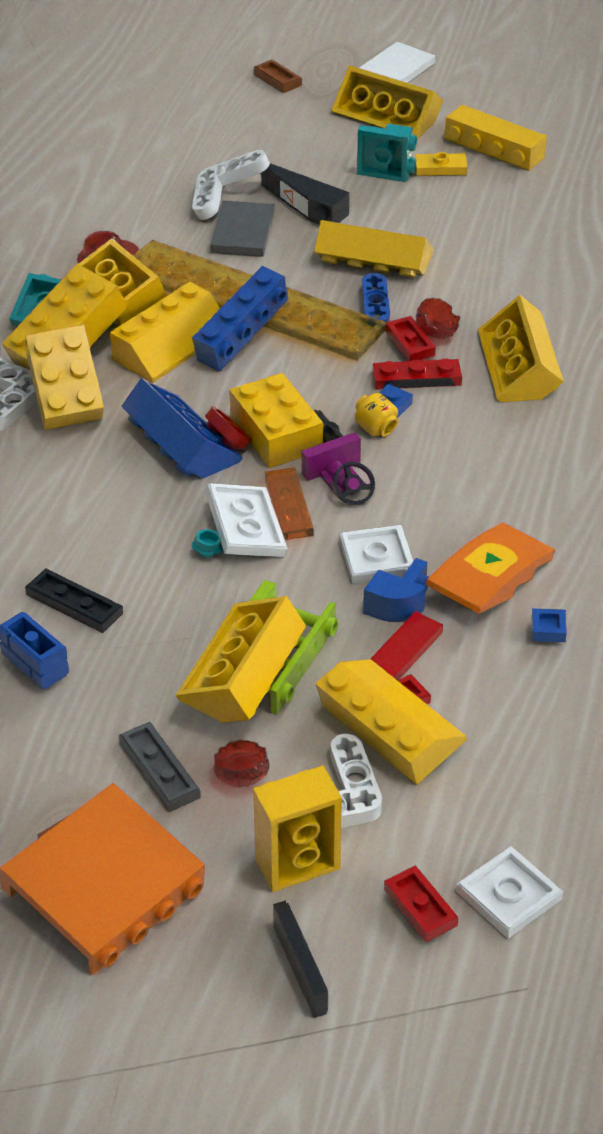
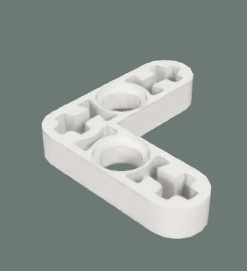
[192,150,270,220]
[0,358,37,431]
[331,734,382,828]

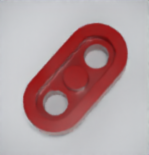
[205,406,252,451]

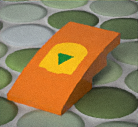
[425,522,555,614]

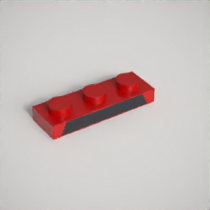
[372,358,462,390]

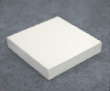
[339,525,413,584]
[456,846,563,939]

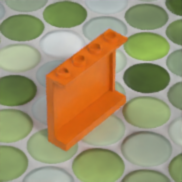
[0,783,205,975]

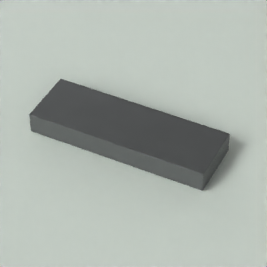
[119,721,201,812]

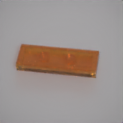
[265,467,314,540]

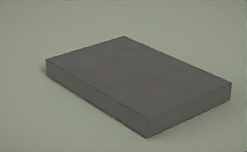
[211,200,275,257]

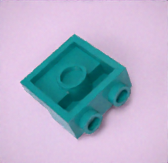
[357,124,417,182]
[9,273,62,326]

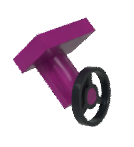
[301,432,375,505]

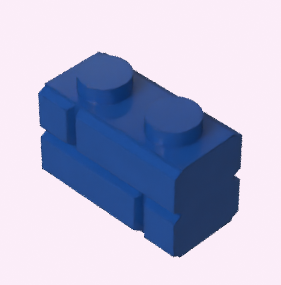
[0,612,69,689]

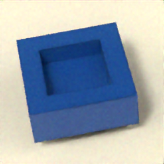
[379,384,413,418]
[531,608,567,643]

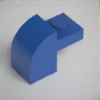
[363,558,429,622]

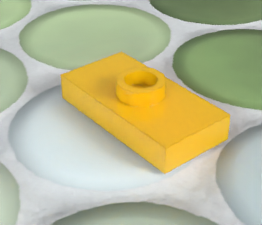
[415,152,468,176]

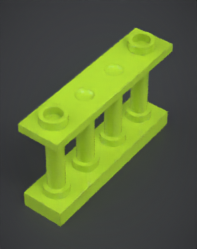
[249,580,339,715]

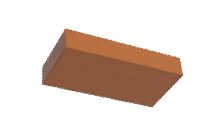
[254,59,302,93]

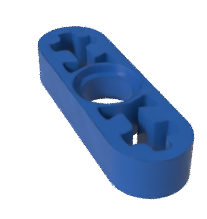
[362,273,390,332]

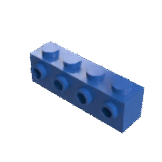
[192,266,289,372]

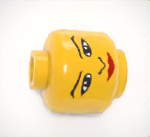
[355,393,399,437]

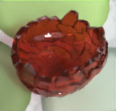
[416,297,460,339]
[214,739,270,788]

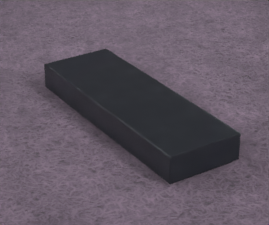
[25,568,123,633]
[273,900,328,1018]

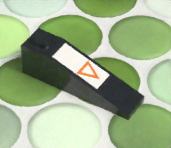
[261,163,350,224]

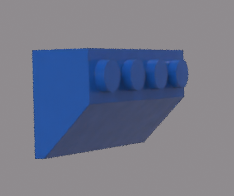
[121,378,243,478]

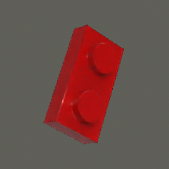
[385,316,436,361]
[384,865,458,942]

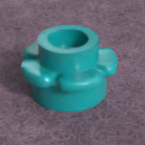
[192,529,223,558]

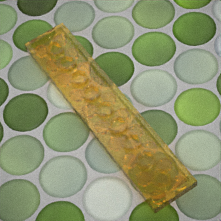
[134,240,386,361]

